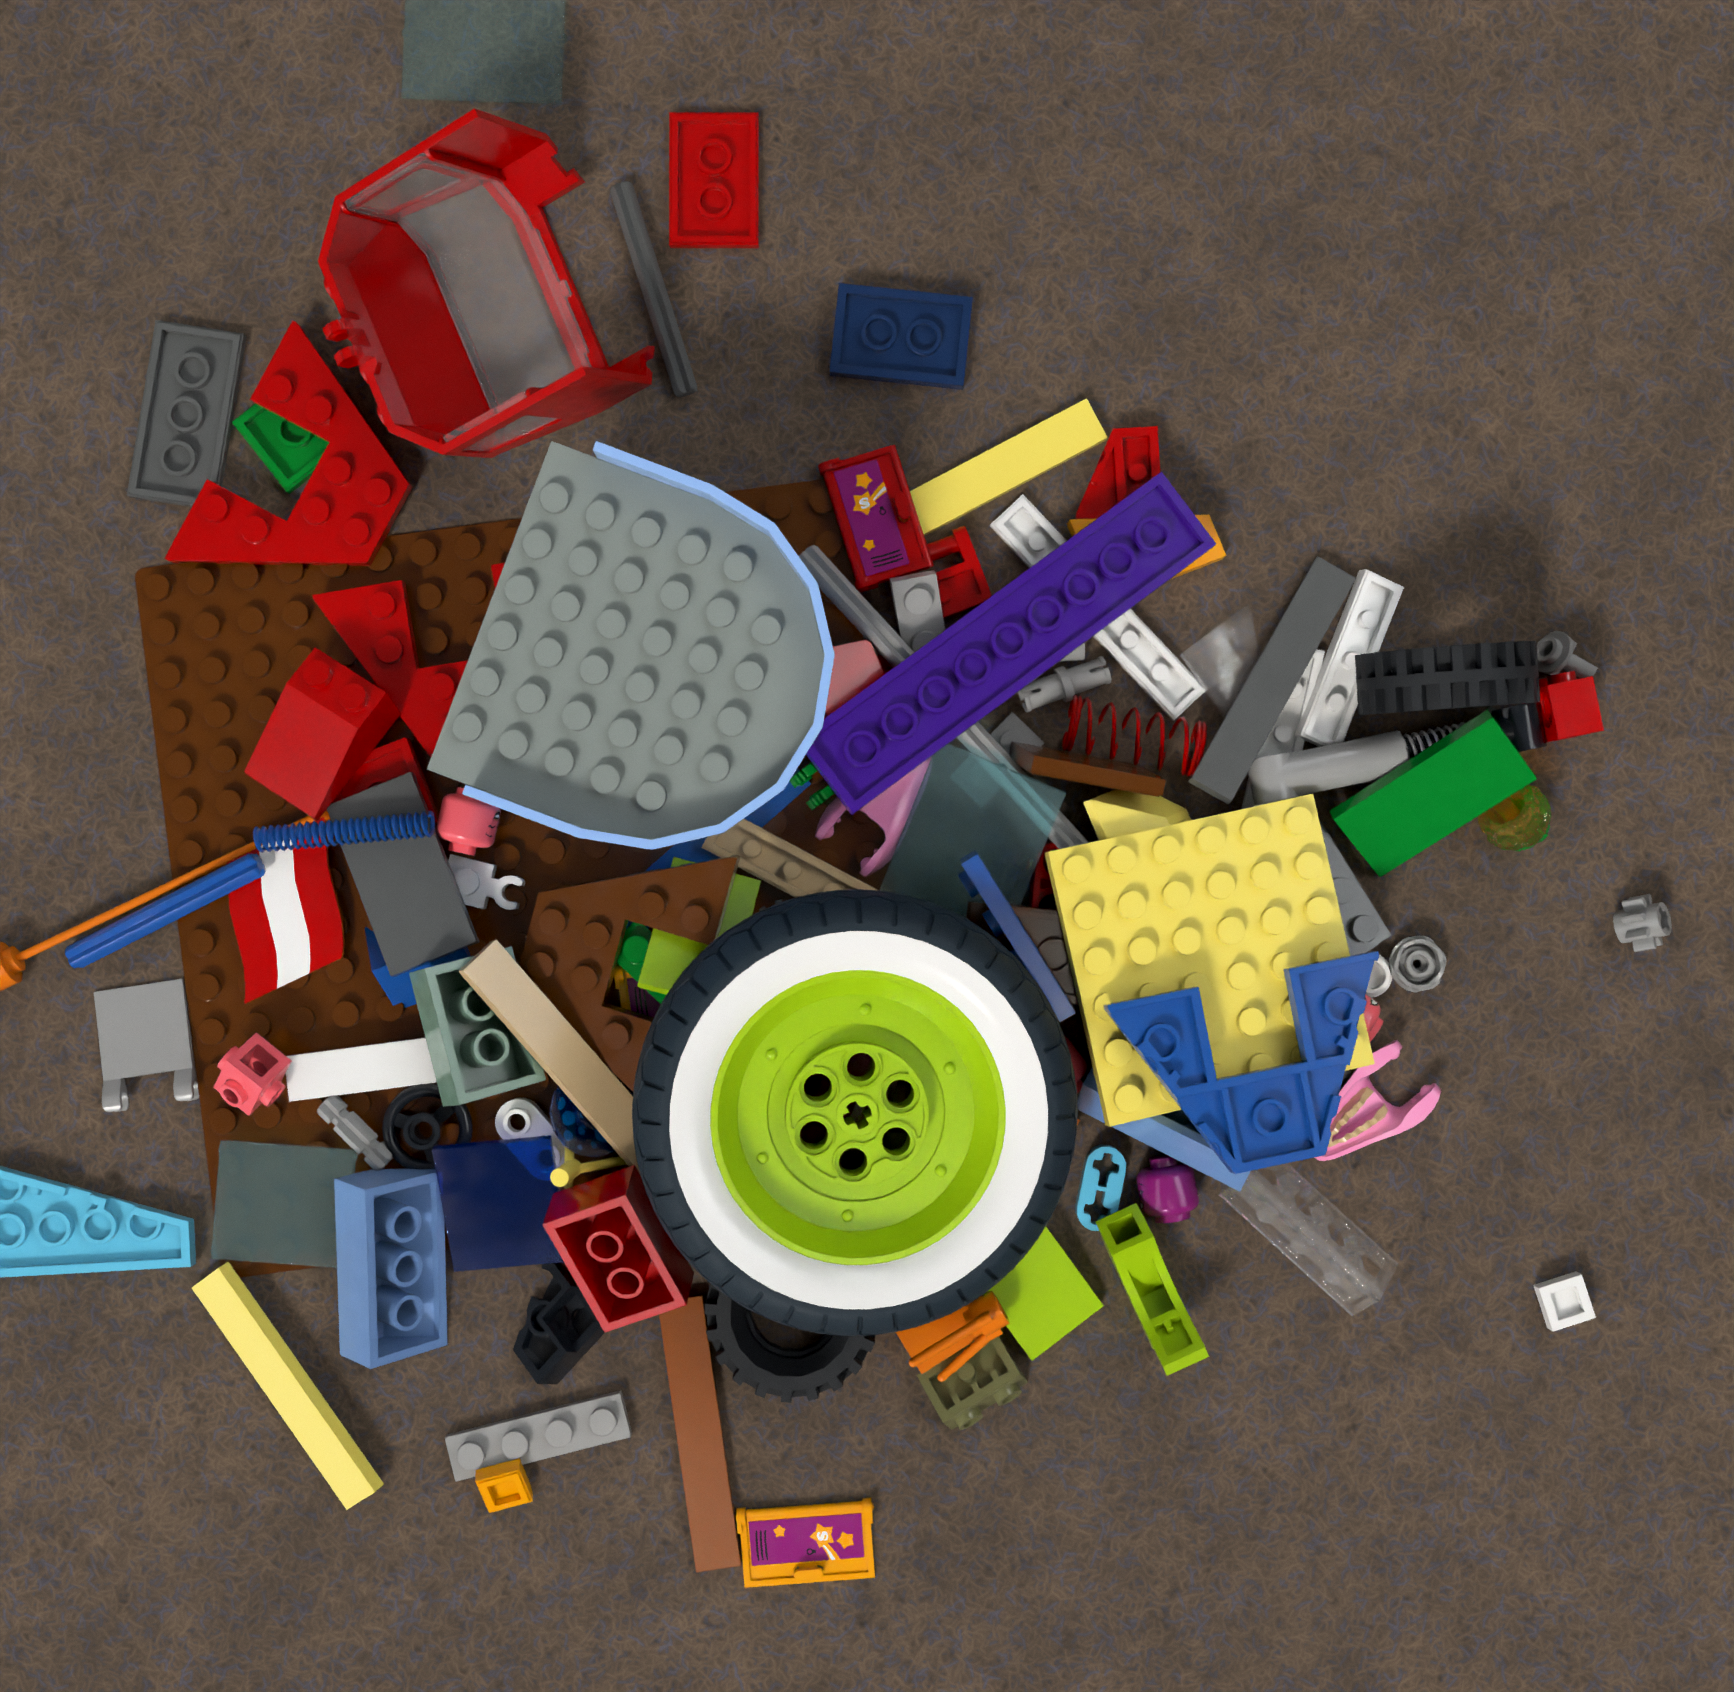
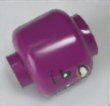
[1136,1155,1199,1223]

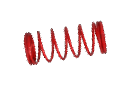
[1062,695,1207,777]

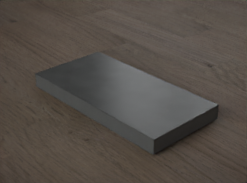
[127,320,247,507]
[327,772,479,977]

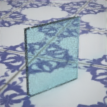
[210,1140,357,1268]

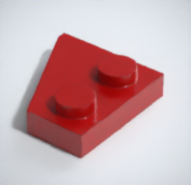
[1075,426,1160,519]

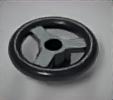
[382,1083,473,1171]

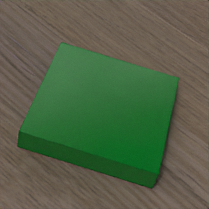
[232,404,329,494]

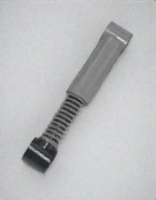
[1248,702,1547,806]

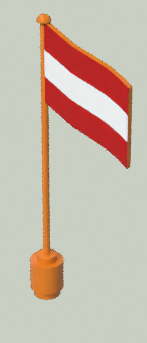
[0,810,345,1004]

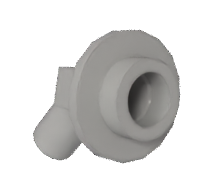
[1537,631,1598,678]

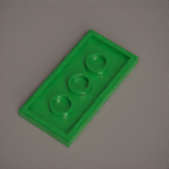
[1330,709,1537,877]

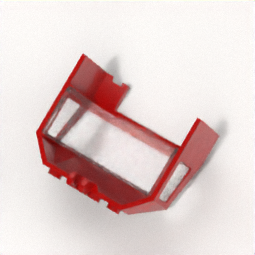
[318,108,655,458]

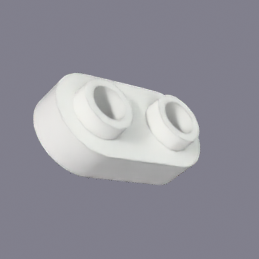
[495,1098,565,1179]

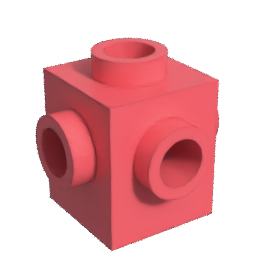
[213,1032,292,1116]

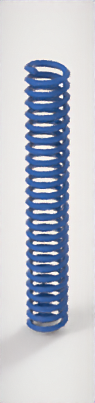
[253,810,435,853]

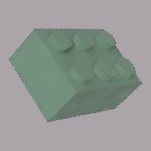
[409,946,546,1107]

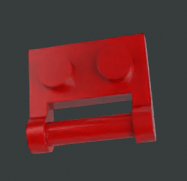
[889,525,992,619]

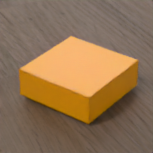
[475,1458,533,1513]

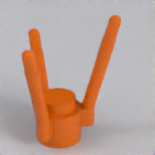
[909,1291,1010,1382]

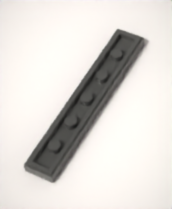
[1188,556,1356,805]

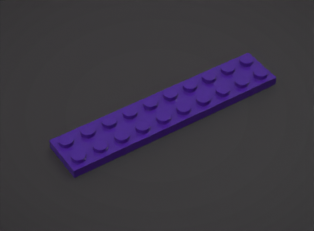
[806,472,1216,815]

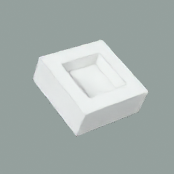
[1533,1271,1596,1332]

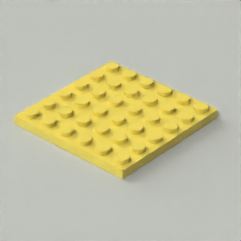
[1045,794,1375,1127]

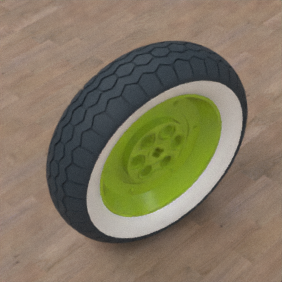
[632,889,1078,1336]

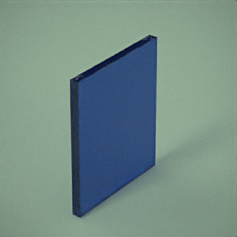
[432,1135,564,1272]

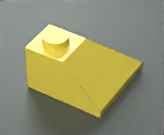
[1083,789,1192,840]

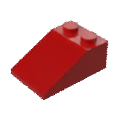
[244,647,401,821]

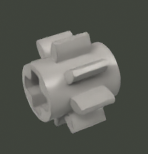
[1613,894,1672,952]

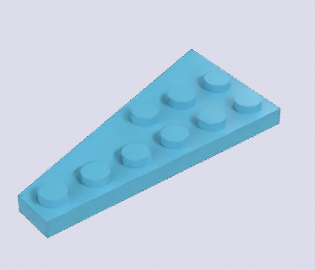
[0,1166,196,1278]

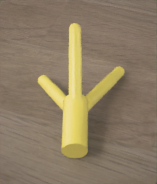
[550,1124,627,1189]

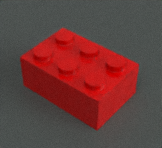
[542,1165,694,1333]

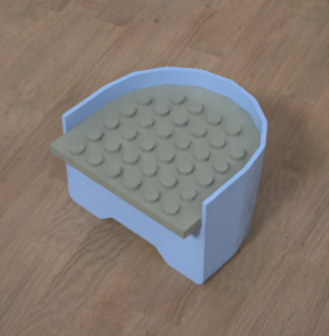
[427,441,835,850]

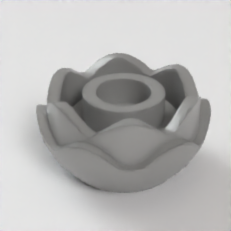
[1389,935,1446,992]

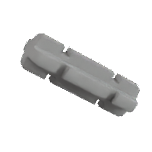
[317,1095,393,1170]

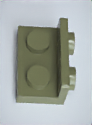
[916,1336,1028,1430]

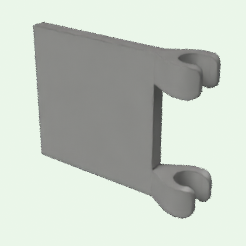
[94,979,199,1112]

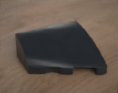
[513,1256,604,1384]

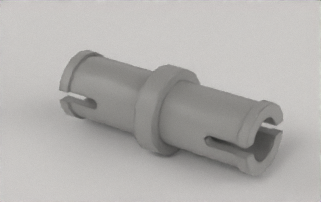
[1018,656,1111,713]

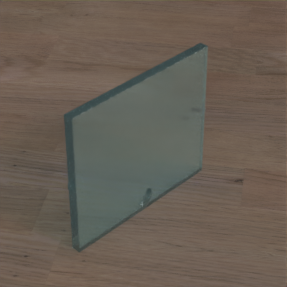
[402,0,568,105]
[880,744,1066,918]

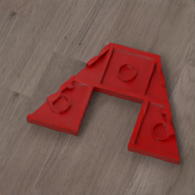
[164,320,413,566]
[312,563,505,757]

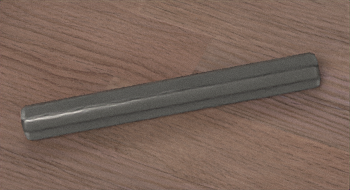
[610,181,698,397]

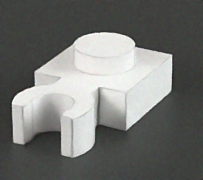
[448,854,526,910]

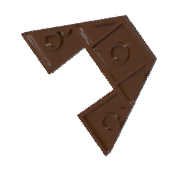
[519,855,741,1091]

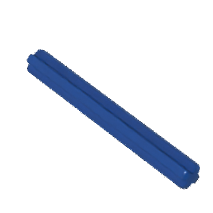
[65,853,266,968]

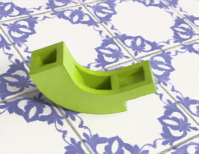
[1095,1203,1209,1376]

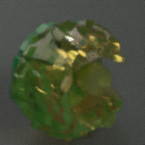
[1477,785,1552,851]

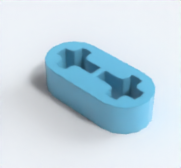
[1075,1145,1126,1231]

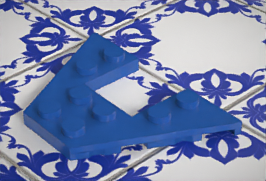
[1103,951,1379,1174]

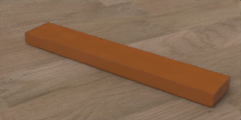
[659,1293,742,1573]

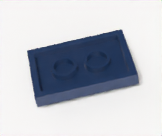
[830,283,973,390]

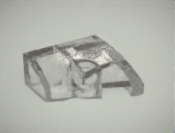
[1180,606,1259,719]

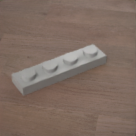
[445,1390,632,1482]

